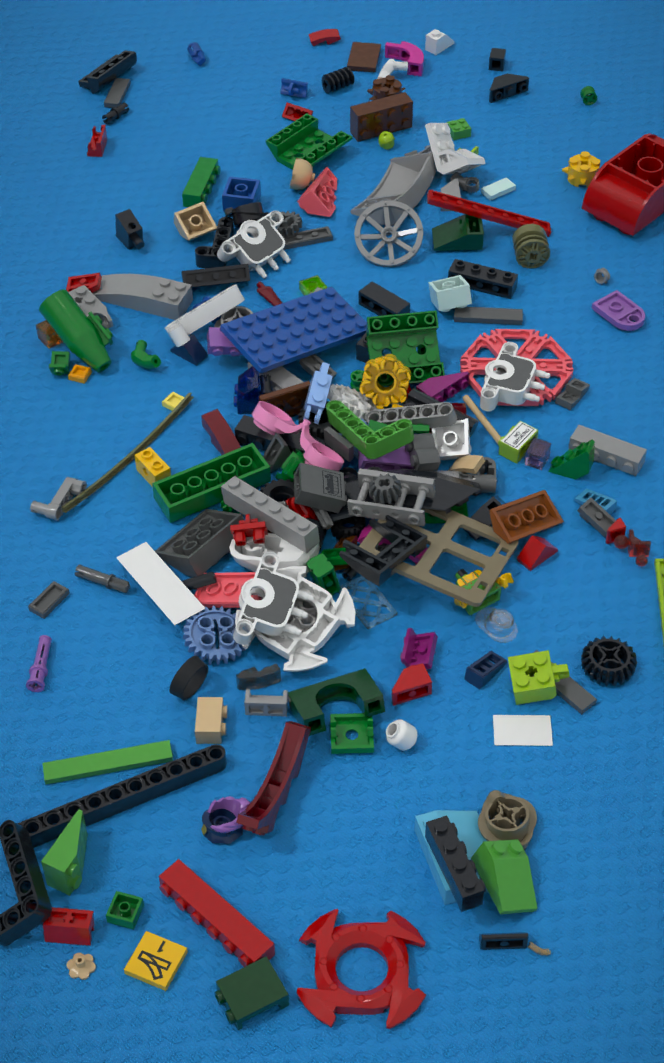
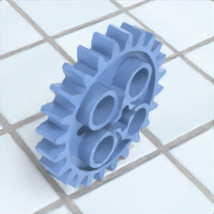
[183,606,245,665]

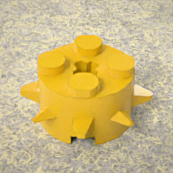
[562,151,600,188]

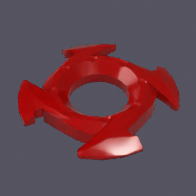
[297,909,426,1029]

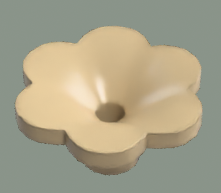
[67,953,96,980]

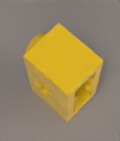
[135,447,171,487]

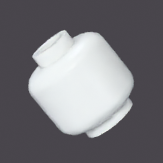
[386,719,418,751]

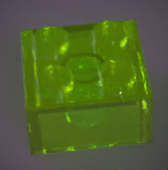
[299,275,327,296]

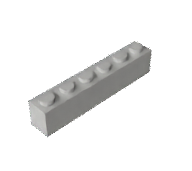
[221,476,320,553]

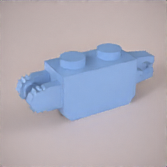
[303,362,333,424]

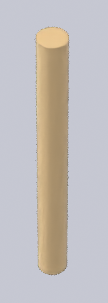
[462,395,501,444]

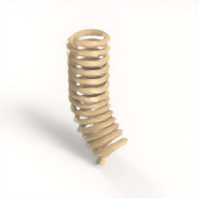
[528,942,551,956]

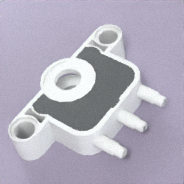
[217,210,291,279]
[480,342,550,411]
[233,551,314,645]

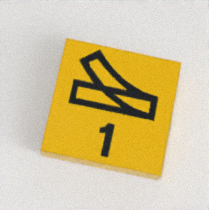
[124,931,188,991]

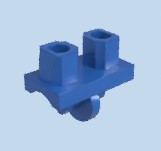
[280,78,308,98]

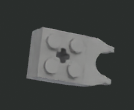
[68,285,113,328]

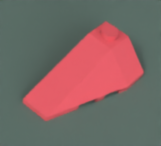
[297,167,337,217]

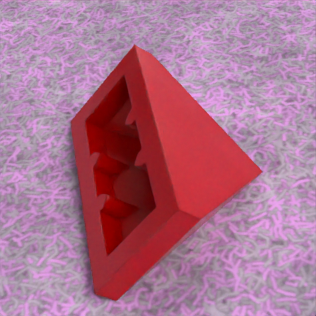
[282,102,314,121]

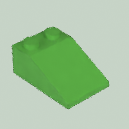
[41,809,88,896]
[471,839,538,914]

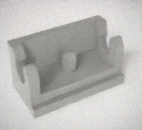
[244,689,288,716]

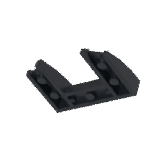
[339,515,428,586]

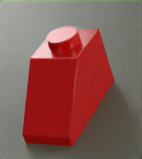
[392,663,432,706]

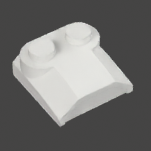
[432,419,472,460]

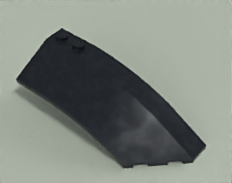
[327,470,481,522]

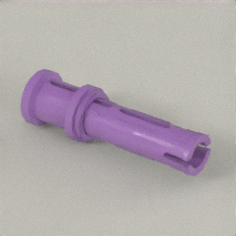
[26,635,52,692]

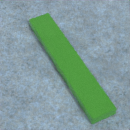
[42,740,173,785]

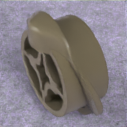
[478,790,537,850]

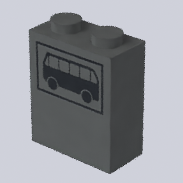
[294,463,347,513]

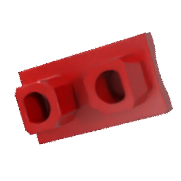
[230,514,268,546]

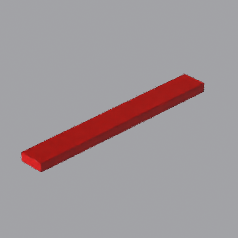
[427,190,551,237]

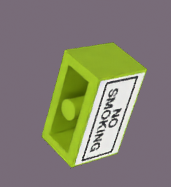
[498,421,539,464]

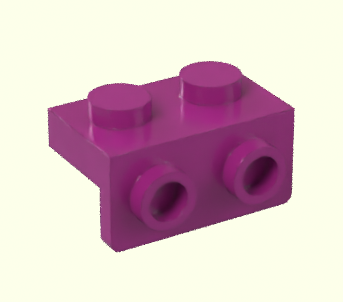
[400,628,438,669]

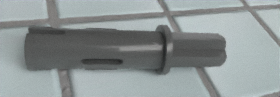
[75,564,130,593]

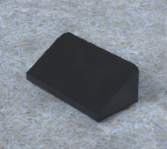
[479,932,528,950]

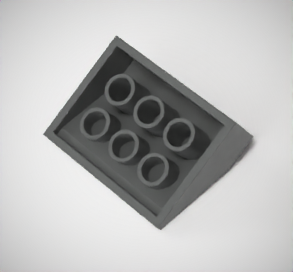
[155,509,244,577]

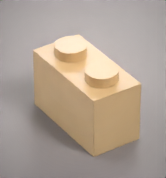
[195,697,228,744]

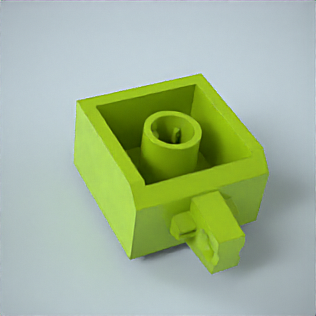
[508,650,570,705]

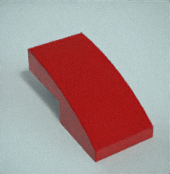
[309,29,341,46]

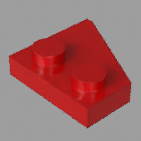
[66,273,102,293]

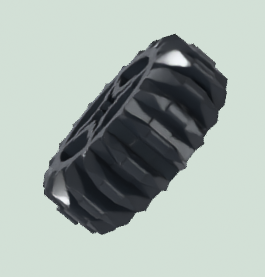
[581,635,637,687]

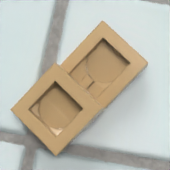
[449,455,485,474]

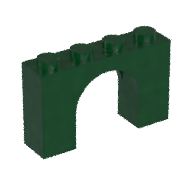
[287,668,385,736]

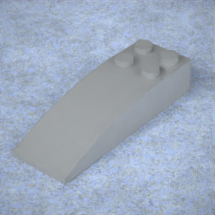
[93,274,193,320]

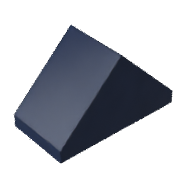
[170,334,208,366]

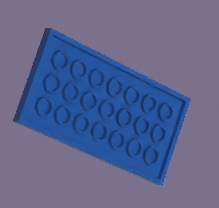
[220,286,367,374]

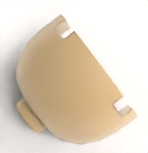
[290,158,315,190]

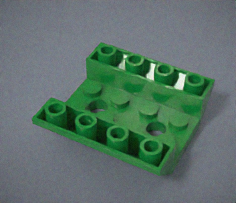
[266,113,353,170]
[366,310,445,387]

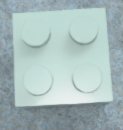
[428,275,472,312]

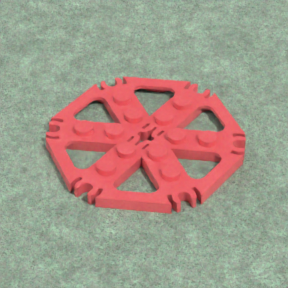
[460,329,573,406]

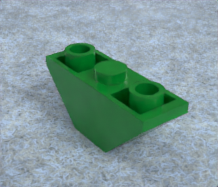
[548,439,595,480]

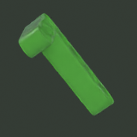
[326,400,414,459]

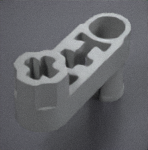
[30,477,87,520]

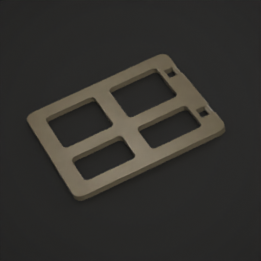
[359,509,519,607]

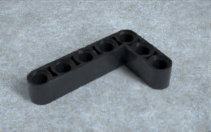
[0,820,52,946]

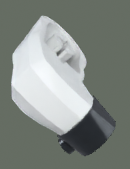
[229,518,327,573]

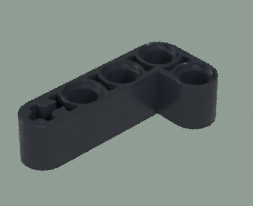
[195,217,234,268]

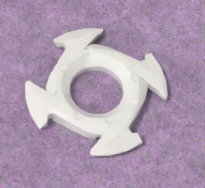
[235,566,356,672]

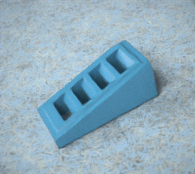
[574,488,617,515]

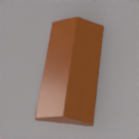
[489,490,564,544]

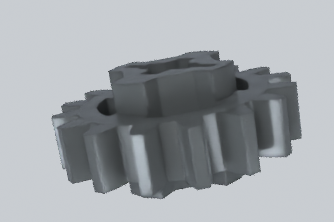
[273,211,302,237]

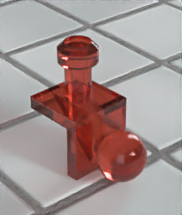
[614,530,651,566]

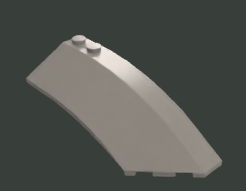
[350,145,437,226]

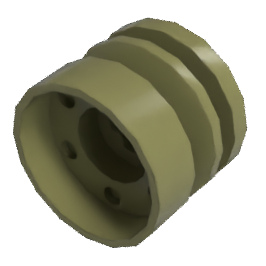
[512,224,550,268]

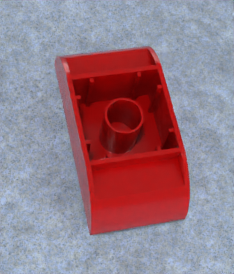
[581,133,664,236]

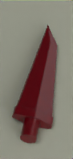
[256,282,282,306]

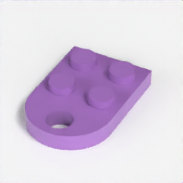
[592,290,645,331]

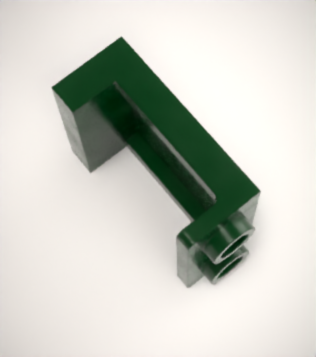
[214,956,289,1030]

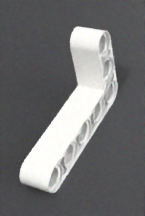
[165,284,245,347]

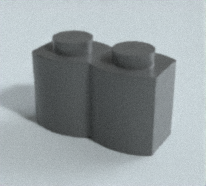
[405,433,441,471]

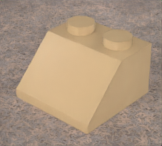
[174,202,217,241]

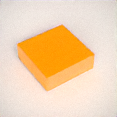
[68,364,92,384]

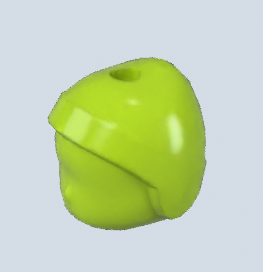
[378,131,395,150]

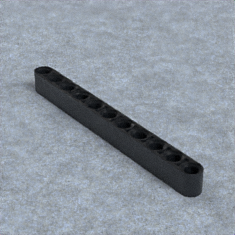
[17,744,227,848]

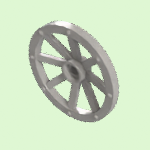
[354,200,423,267]

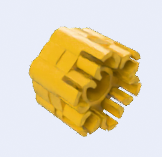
[360,354,411,409]

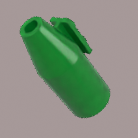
[39,289,113,372]

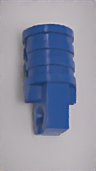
[187,42,206,66]

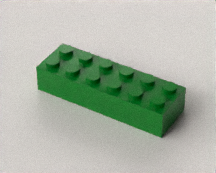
[152,443,271,523]

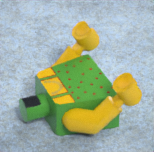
[454,569,514,615]

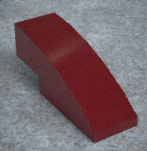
[201,409,241,455]

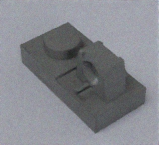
[299,354,337,379]
[577,497,616,537]

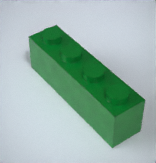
[182,157,221,207]

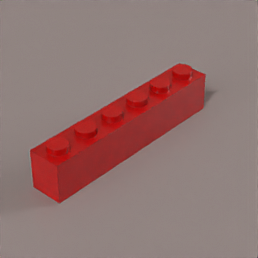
[159,859,275,967]

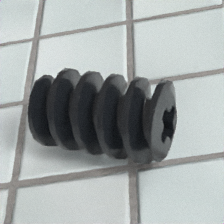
[321,67,355,93]

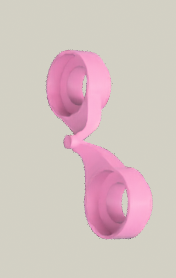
[252,401,344,472]

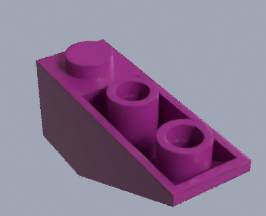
[416,371,469,402]

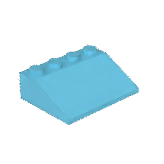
[415,810,488,905]

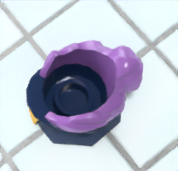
[201,796,251,844]

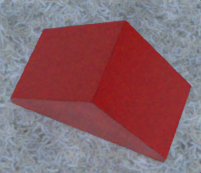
[517,535,558,571]

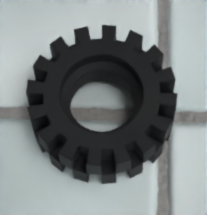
[331,516,365,541]

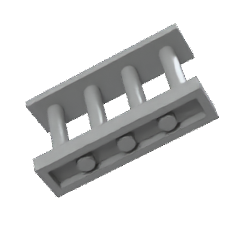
[347,468,436,526]

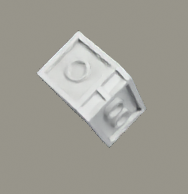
[425,123,486,175]

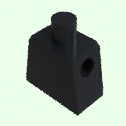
[115,209,145,249]

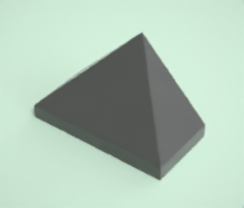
[263,433,291,473]

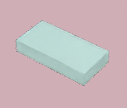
[481,177,516,201]

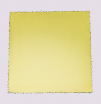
[162,392,184,411]

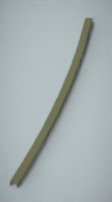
[61,393,194,513]

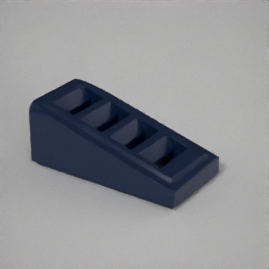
[465,651,507,689]

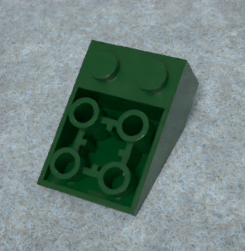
[432,214,484,251]

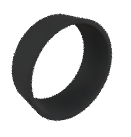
[169,656,209,700]

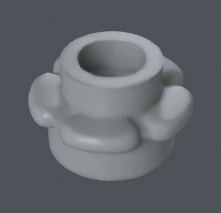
[594,268,610,284]

